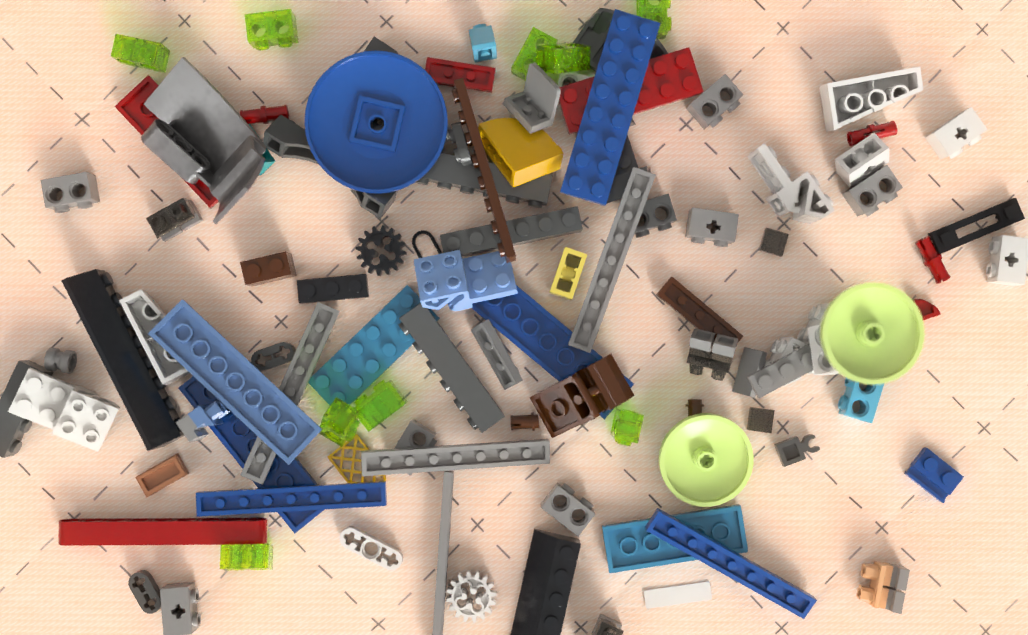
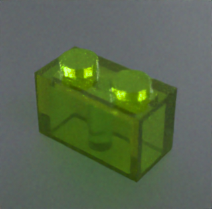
[351,380,408,432]

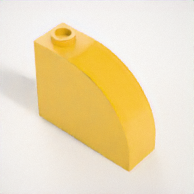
[478,118,563,188]

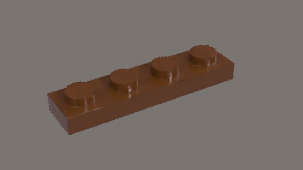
[656,277,743,343]

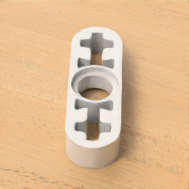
[339,526,403,571]

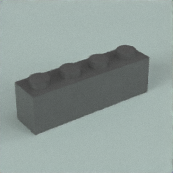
[0,360,54,458]

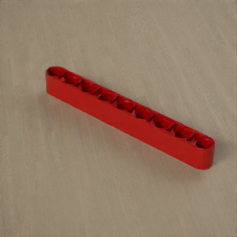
[58,518,267,546]

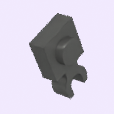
[774,434,820,467]

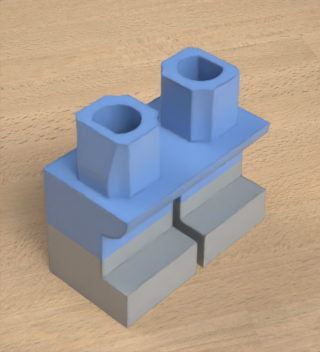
[176,401,231,442]

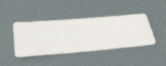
[644,581,712,609]

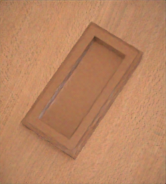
[135,454,189,498]

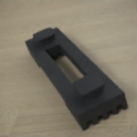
[928,198,1025,254]

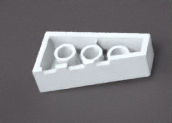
[819,66,924,132]
[119,290,190,385]

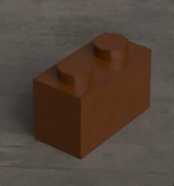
[240,251,297,287]

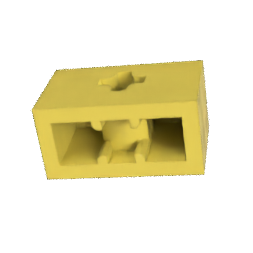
[549,247,587,300]

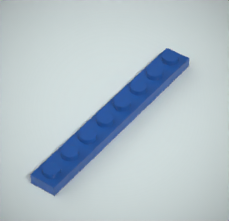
[196,481,387,517]
[645,508,817,619]

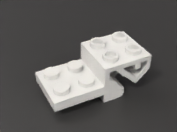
[747,143,835,224]
[763,303,830,386]
[8,367,120,452]

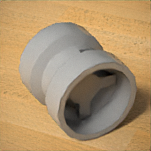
[44,348,77,374]

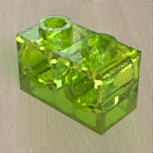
[636,0,672,39]
[245,9,299,50]
[511,27,559,81]
[111,34,170,73]
[536,42,591,74]
[319,397,361,447]
[610,408,644,446]
[220,544,273,571]

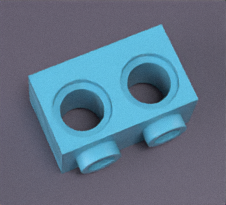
[838,378,884,423]

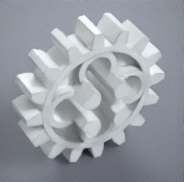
[446,570,497,623]

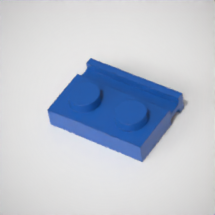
[903,447,964,503]

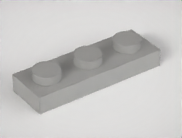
[471,319,523,390]
[746,343,813,398]

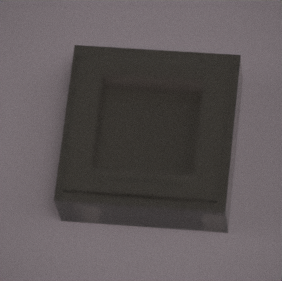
[759,228,789,257]
[747,407,775,433]

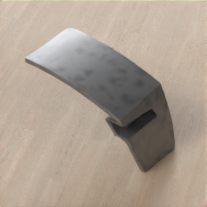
[141,56,266,224]

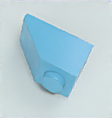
[469,24,497,63]

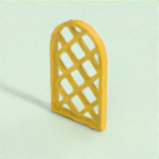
[328,434,386,483]

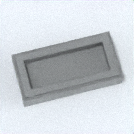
[732,347,767,398]

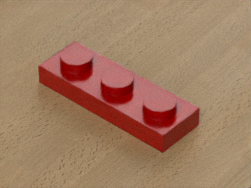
[425,57,496,93]

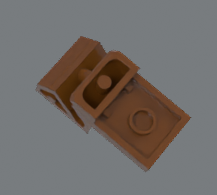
[530,354,634,438]

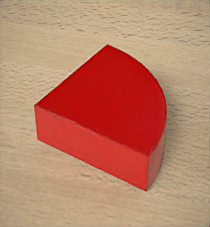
[912,299,941,320]

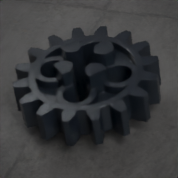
[356,225,407,276]

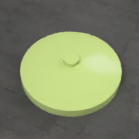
[820,282,925,385]
[659,413,754,507]

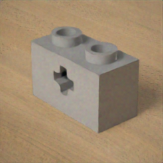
[685,207,739,247]
[160,582,201,635]

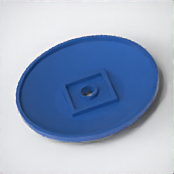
[305,51,448,194]

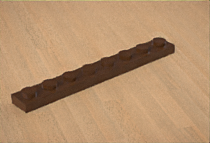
[451,78,516,263]

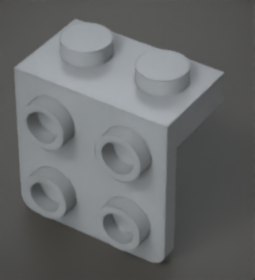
[503,62,561,134]

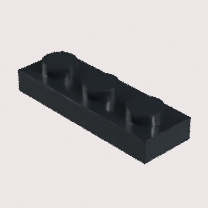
[297,274,369,304]

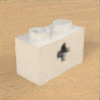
[925,107,988,160]
[835,133,889,188]
[986,235,1028,286]

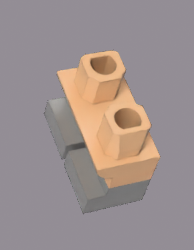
[856,561,910,614]

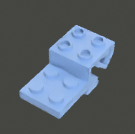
[414,250,518,311]

